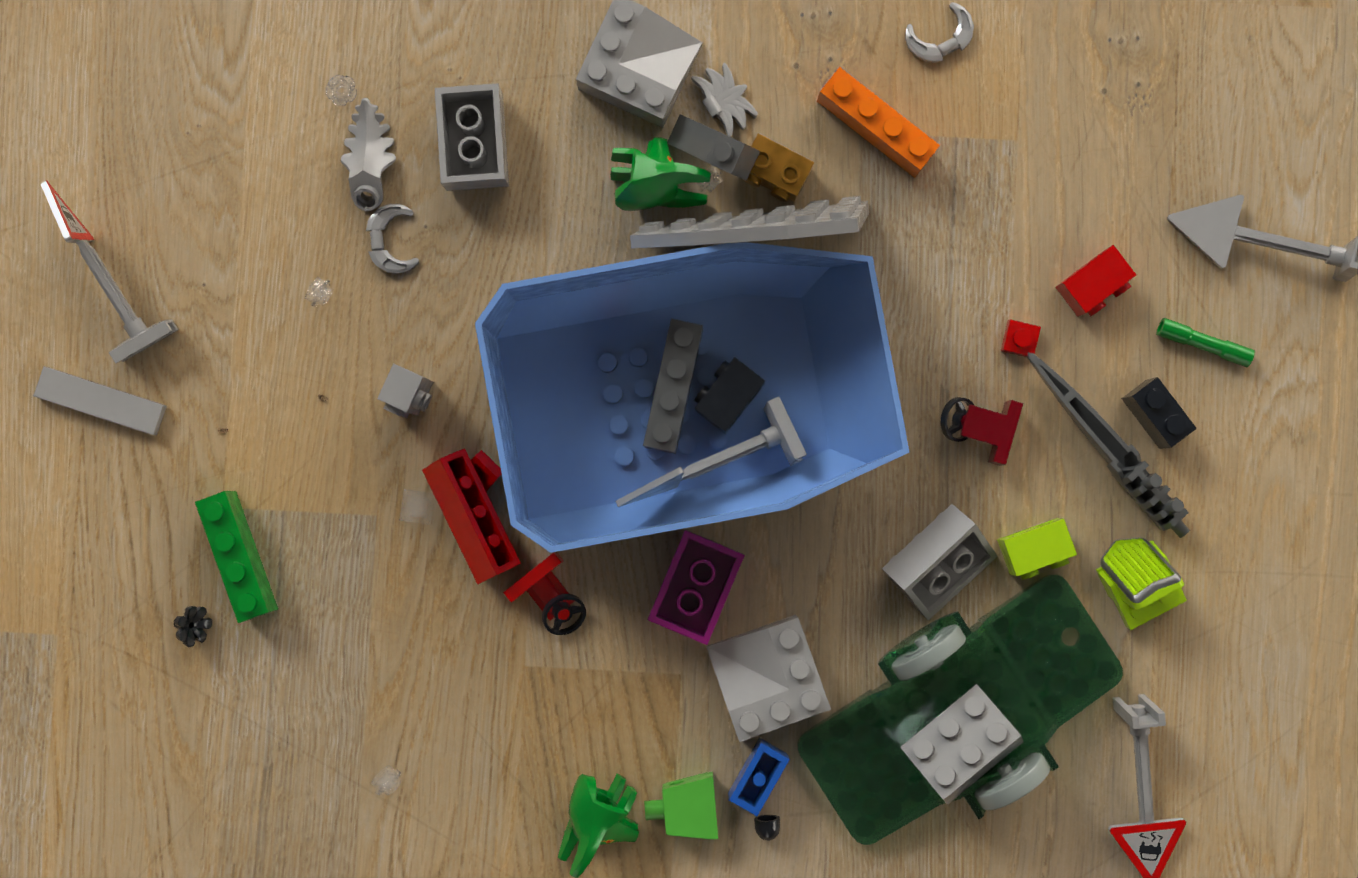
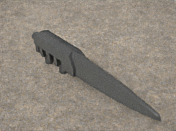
[1027,352,1190,538]

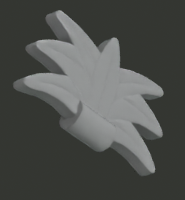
[691,63,758,137]

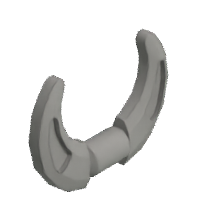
[905,2,974,63]
[366,204,419,274]

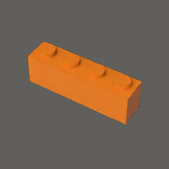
[817,67,940,178]

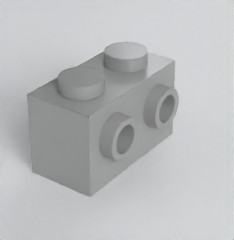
[377,363,433,418]

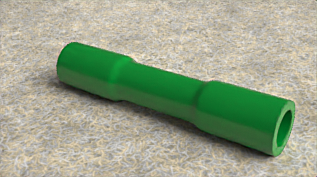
[1156,318,1255,367]

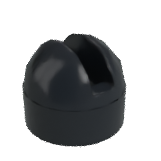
[754,815,780,841]

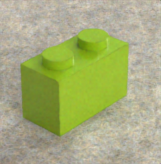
[997,518,1077,580]

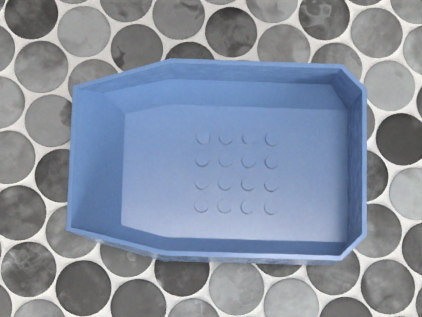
[475,242,909,553]

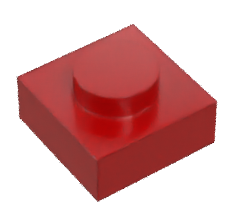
[1001,319,1041,358]
[471,450,502,491]

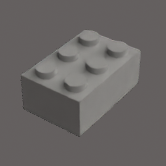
[434,83,509,191]
[900,684,1023,805]

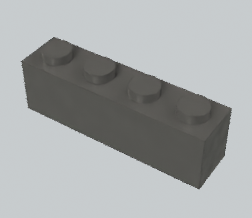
[643,318,703,454]

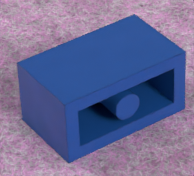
[728,737,790,817]

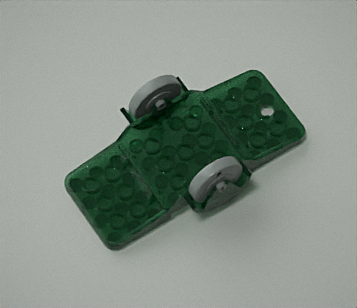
[797,574,1123,845]

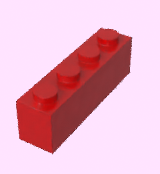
[422,448,521,585]

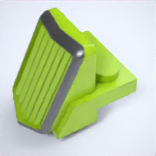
[1096,538,1187,630]

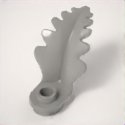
[341,98,396,211]

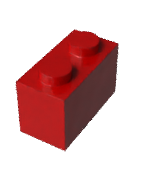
[1055,245,1136,317]

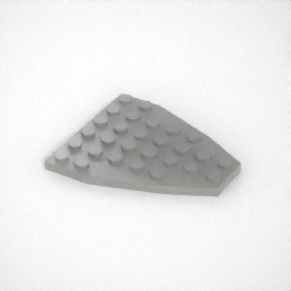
[630,196,869,249]

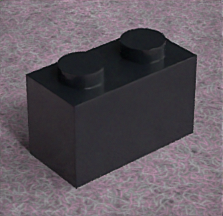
[694,357,765,435]
[1121,377,1197,449]

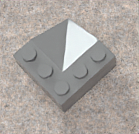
[576,0,703,128]
[706,614,831,742]

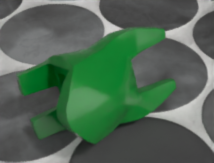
[610,137,711,211]
[558,774,639,878]

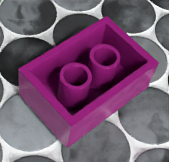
[647,529,745,645]

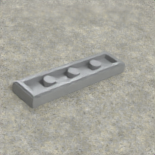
[33,366,167,436]

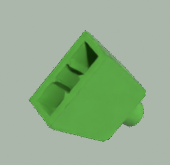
[644,771,718,840]

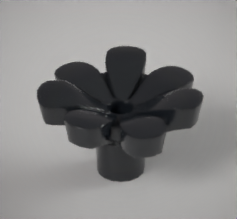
[174,606,212,647]

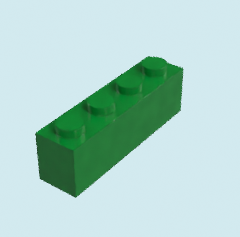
[195,491,278,623]

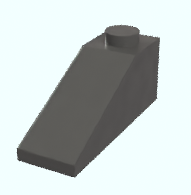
[667,114,760,181]

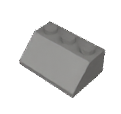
[882,504,997,620]

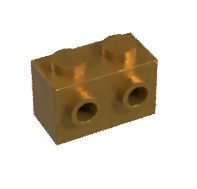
[743,133,814,202]

